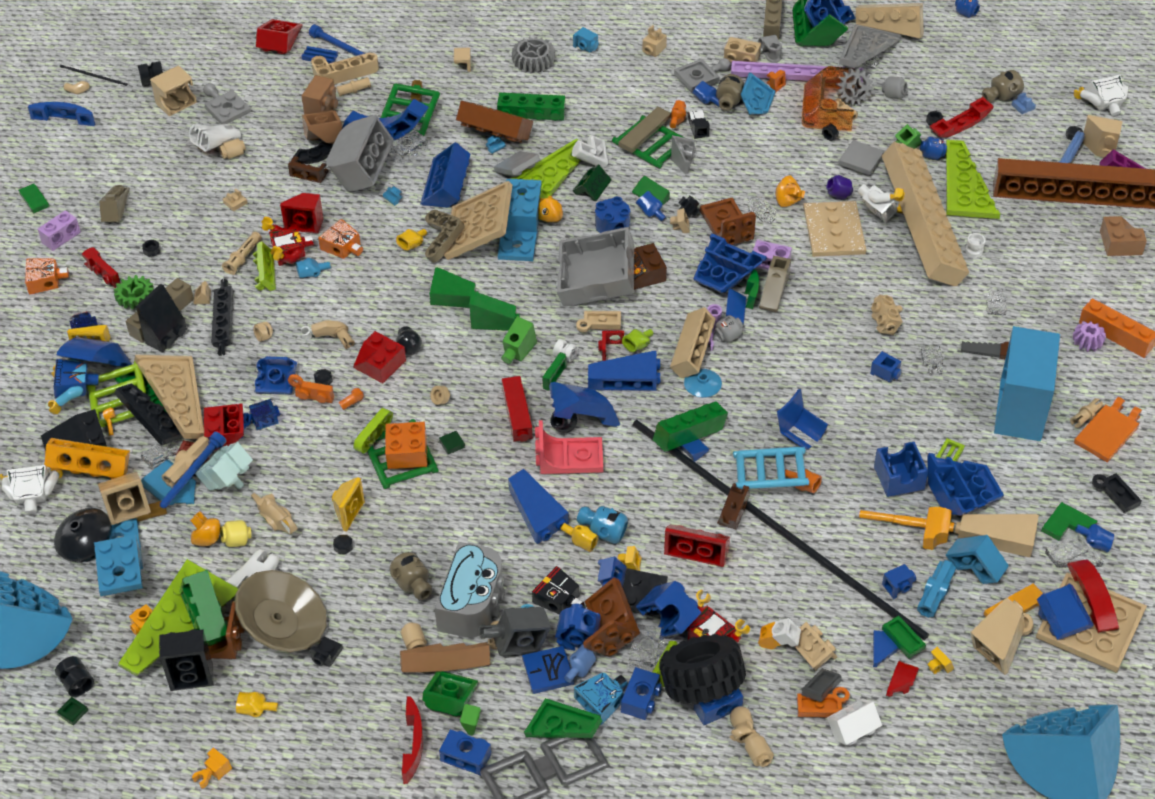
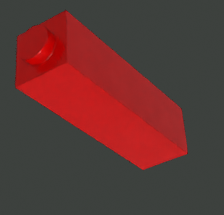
[502,376,533,442]

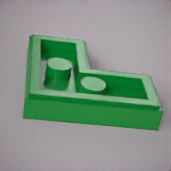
[1041,502,1098,541]

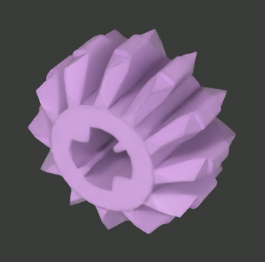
[1072,321,1106,352]

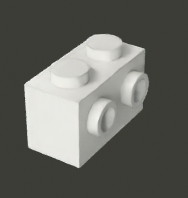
[827,699,882,745]

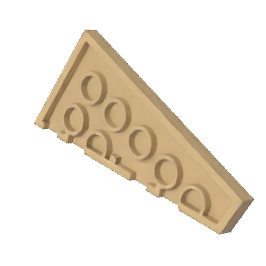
[134,355,204,439]

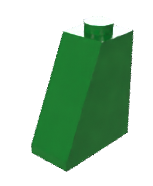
[429,267,479,308]
[469,291,520,331]

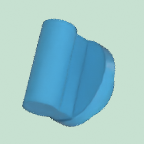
[485,135,506,154]
[383,186,403,206]

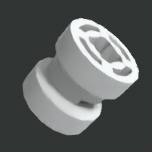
[965,233,986,257]
[553,339,578,363]

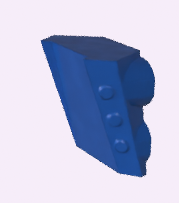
[254,356,297,395]
[1037,583,1094,640]

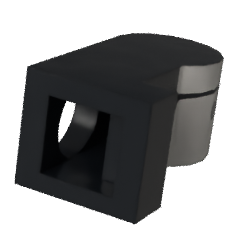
[688,110,710,139]

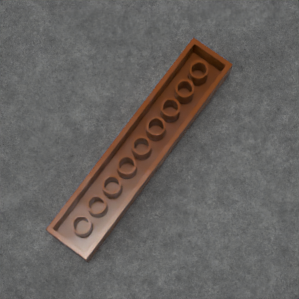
[993,158,1155,209]

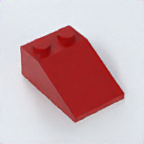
[256,19,302,54]

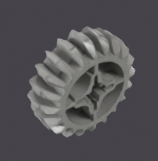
[512,37,555,73]

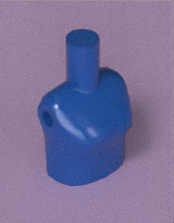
[692,81,720,107]
[636,191,666,222]
[1075,524,1114,552]

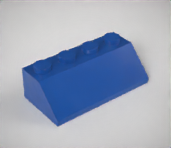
[420,142,471,208]

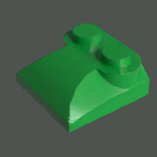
[422,671,478,717]

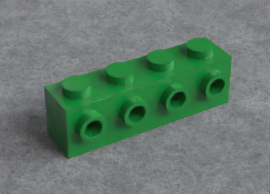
[497,92,566,121]
[653,401,728,452]

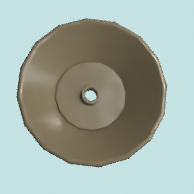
[235,570,327,652]

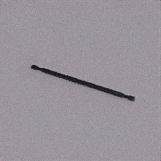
[60,64,128,86]

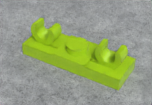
[253,241,276,291]

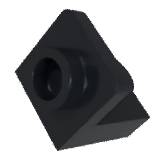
[310,637,343,667]

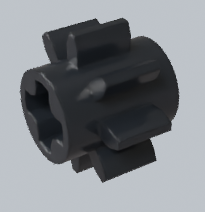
[678,195,700,217]

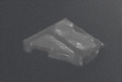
[1045,533,1104,568]

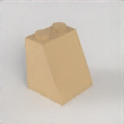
[98,471,151,525]
[970,597,1025,675]

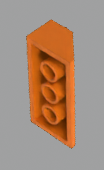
[1079,298,1155,358]

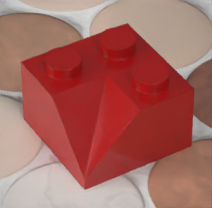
[280,193,324,234]
[353,331,406,384]

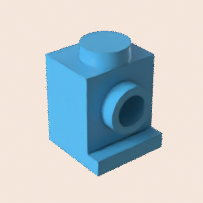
[573,27,599,53]

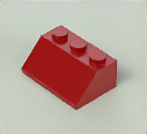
[664,524,730,567]

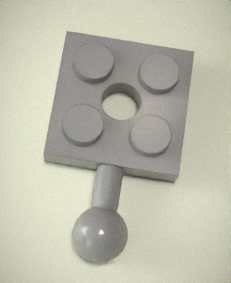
[674,58,731,93]
[203,83,251,124]

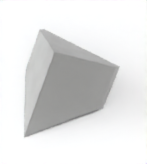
[671,135,695,174]

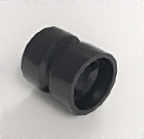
[138,61,163,86]
[55,656,94,697]

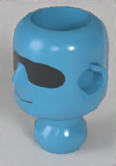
[577,506,628,544]

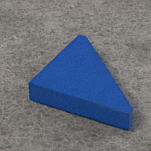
[873,630,900,667]

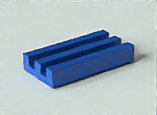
[302,46,338,64]

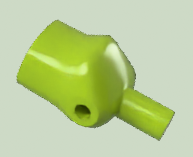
[622,329,654,352]

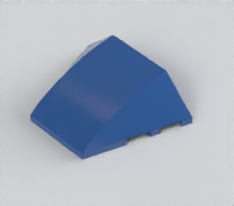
[804,0,856,28]
[693,233,768,293]
[56,337,132,367]
[549,382,620,427]
[927,453,1004,515]

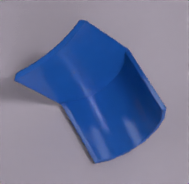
[777,389,828,450]

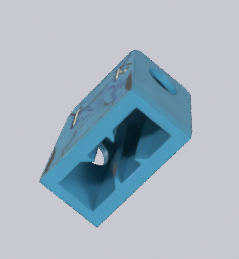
[574,673,628,725]

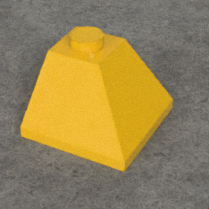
[332,477,365,532]

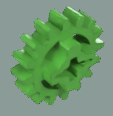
[114,275,154,309]

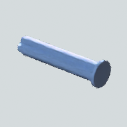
[1059,131,1085,163]

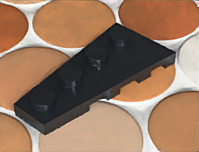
[114,383,183,446]

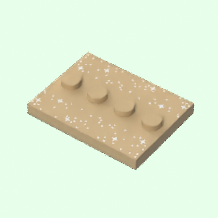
[803,201,866,257]

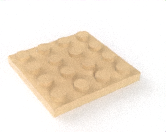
[444,180,513,260]
[1036,573,1147,672]

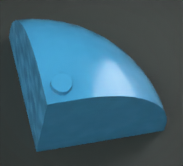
[0,571,72,669]
[1002,705,1120,799]

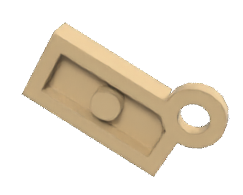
[576,311,621,332]

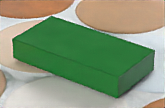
[18,184,49,214]
[542,352,567,391]
[882,615,926,659]

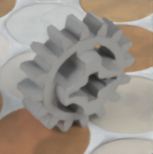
[836,68,873,105]

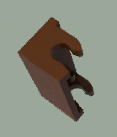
[288,156,329,183]
[717,483,750,530]

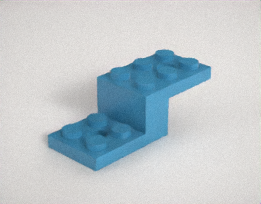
[498,179,542,261]
[94,518,143,597]

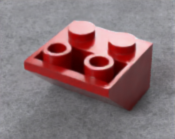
[204,403,244,450]

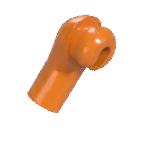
[339,388,364,410]

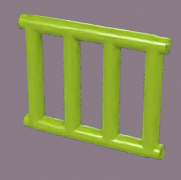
[87,361,146,428]

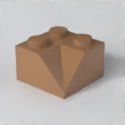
[301,75,338,114]
[302,110,342,144]
[1100,216,1147,256]

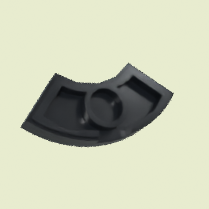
[291,142,333,164]

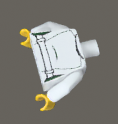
[1074,75,1129,116]
[858,184,905,223]
[0,465,63,514]

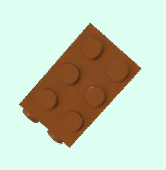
[700,197,756,245]
[583,578,640,657]
[208,601,245,659]

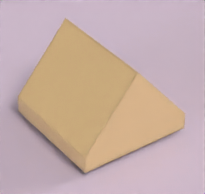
[193,281,211,304]

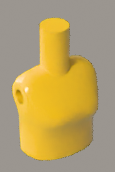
[396,229,427,251]
[561,523,598,552]
[236,692,278,717]

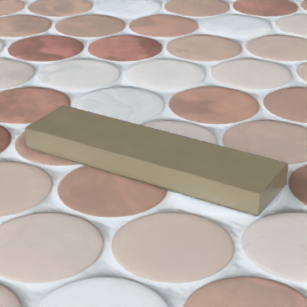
[618,106,671,153]

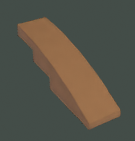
[400,642,490,672]

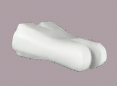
[189,124,241,152]
[226,549,279,598]

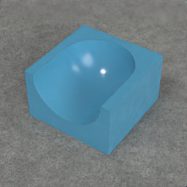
[994,326,1060,441]

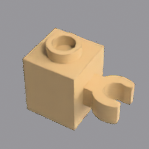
[642,25,667,57]

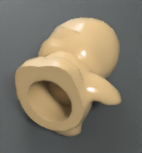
[730,706,757,743]

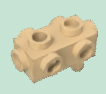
[871,295,903,335]

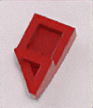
[886,661,919,697]

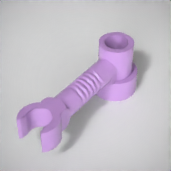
[707,304,722,351]

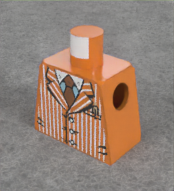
[318,219,363,259]
[25,258,69,295]

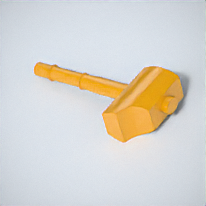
[859,507,954,550]

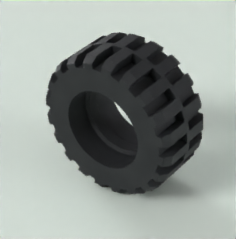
[659,634,746,704]

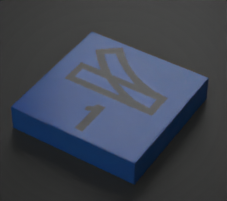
[522,646,574,694]

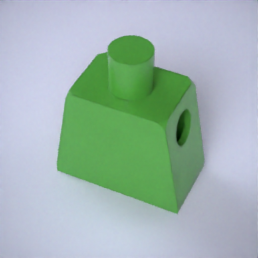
[501,316,537,364]

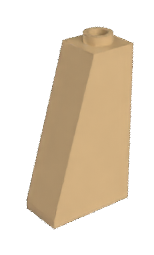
[954,514,1039,557]

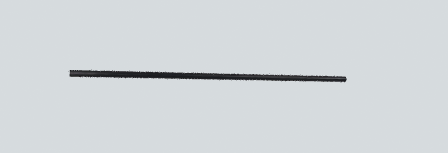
[632,420,929,641]

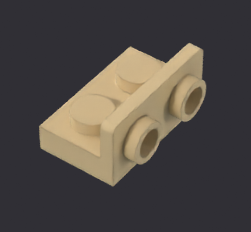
[794,622,837,671]

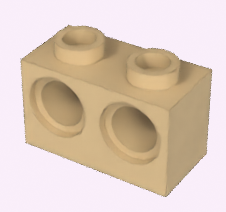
[724,37,761,62]

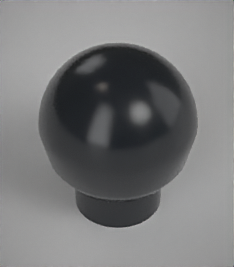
[396,326,422,355]
[550,412,578,433]

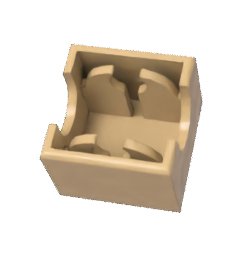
[150,65,197,116]

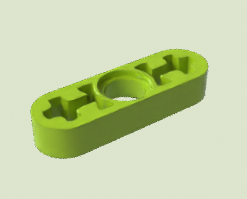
[353,408,393,454]

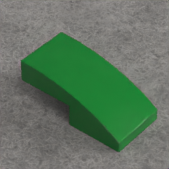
[744,270,759,310]

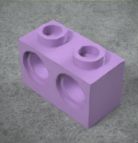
[37,210,81,251]
[753,240,792,270]

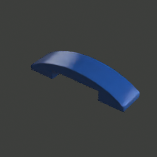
[28,102,95,126]

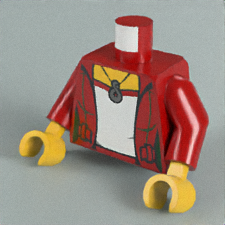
[261,216,314,266]
[687,590,750,643]

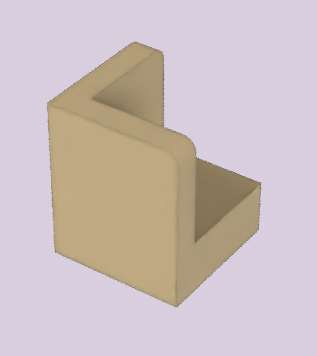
[454,48,471,72]

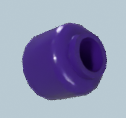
[826,175,853,200]

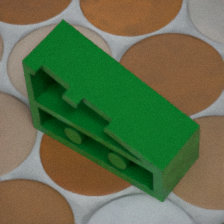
[179,570,228,646]

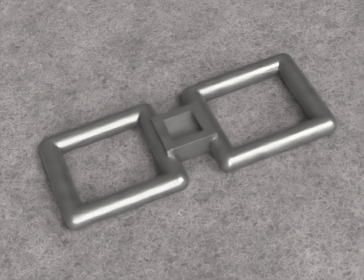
[480,737,609,799]

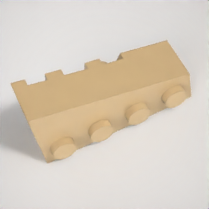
[855,3,924,38]

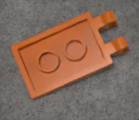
[1074,397,1142,463]

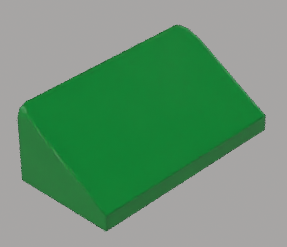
[632,176,670,205]

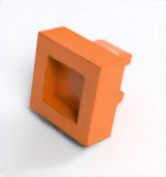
[767,70,786,93]

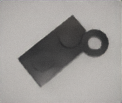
[1092,473,1142,513]

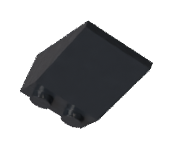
[136,283,187,353]
[40,409,107,460]

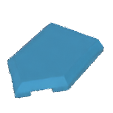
[741,73,776,115]
[141,460,196,505]

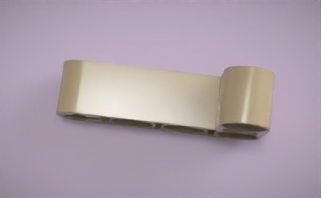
[311,52,379,84]

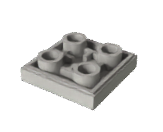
[838,140,884,176]
[494,151,540,177]

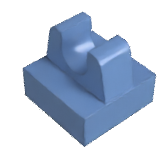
[1012,92,1036,114]

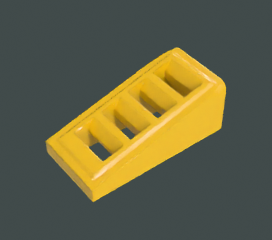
[67,325,110,342]

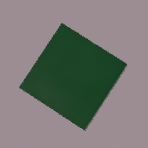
[439,431,465,455]
[56,697,88,726]

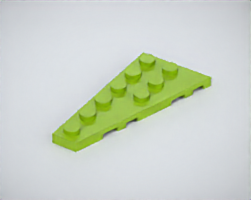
[511,138,581,202]
[946,140,1000,219]
[118,559,238,676]

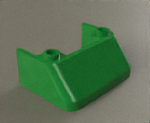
[792,0,848,46]

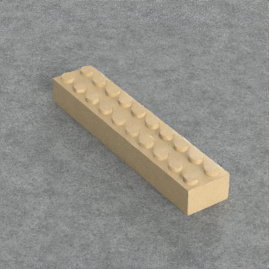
[882,142,969,286]

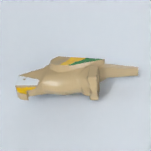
[251,493,298,534]

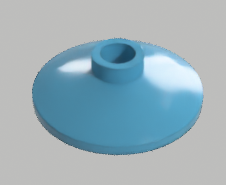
[684,369,722,398]

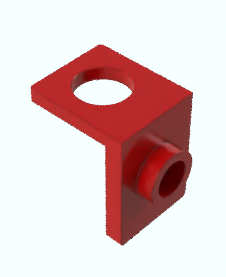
[598,330,625,361]

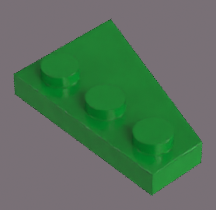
[524,698,602,738]

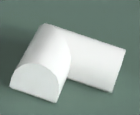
[572,135,608,168]

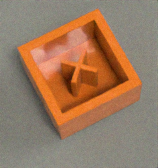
[385,421,427,469]

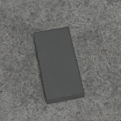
[802,668,841,702]

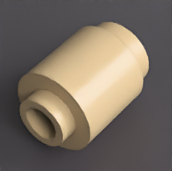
[219,138,246,159]
[400,622,427,650]
[744,733,774,767]

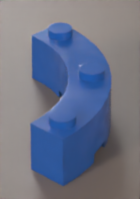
[342,99,429,140]

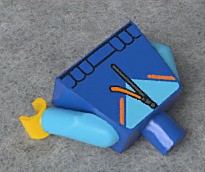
[48,358,99,414]

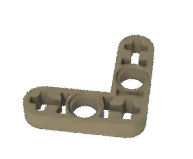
[425,210,465,263]

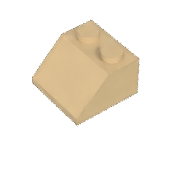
[1082,115,1122,158]

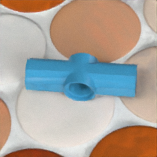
[917,560,956,618]

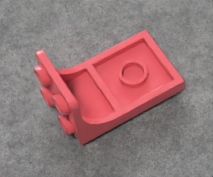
[535,420,603,474]

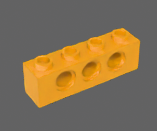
[44,438,130,479]

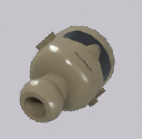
[982,70,1024,103]
[716,74,745,111]
[390,552,432,600]

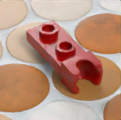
[81,247,121,288]

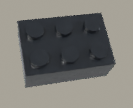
[159,629,214,691]

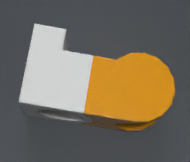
[758,618,801,649]

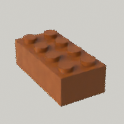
[456,100,534,142]

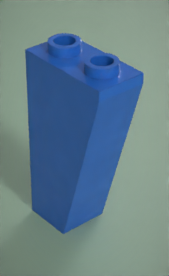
[588,351,660,391]
[508,469,569,544]

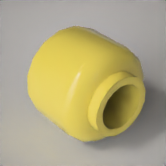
[220,520,251,547]

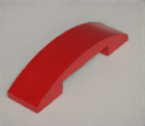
[930,97,994,138]
[1067,559,1119,633]
[402,696,423,784]

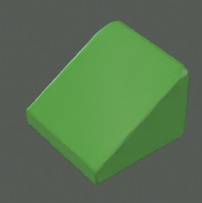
[460,704,481,736]

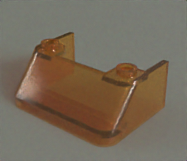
[801,66,855,131]

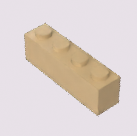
[670,307,716,378]

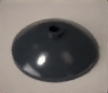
[54,508,112,562]

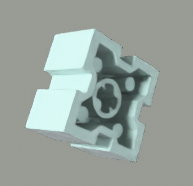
[195,442,253,490]

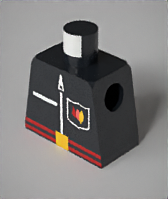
[532,566,584,614]

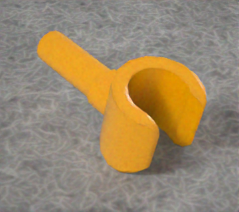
[103,407,116,436]

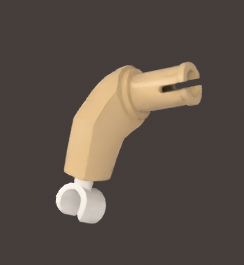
[301,320,355,349]

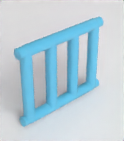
[733,447,809,489]

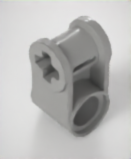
[758,35,782,63]

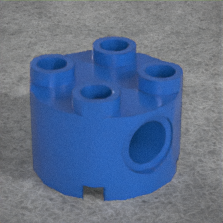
[595,196,630,233]
[555,603,601,651]

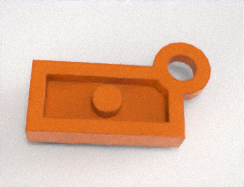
[288,374,334,403]
[797,687,850,717]

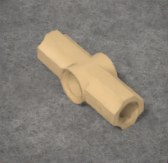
[162,436,209,488]

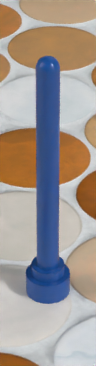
[309,24,366,56]
[160,432,226,508]

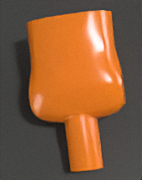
[669,100,686,128]
[785,469,822,493]

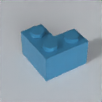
[946,535,1009,584]

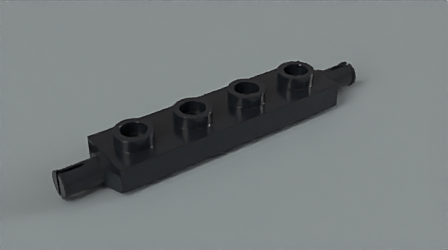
[211,279,234,356]

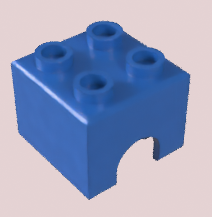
[874,441,928,497]
[636,581,701,638]

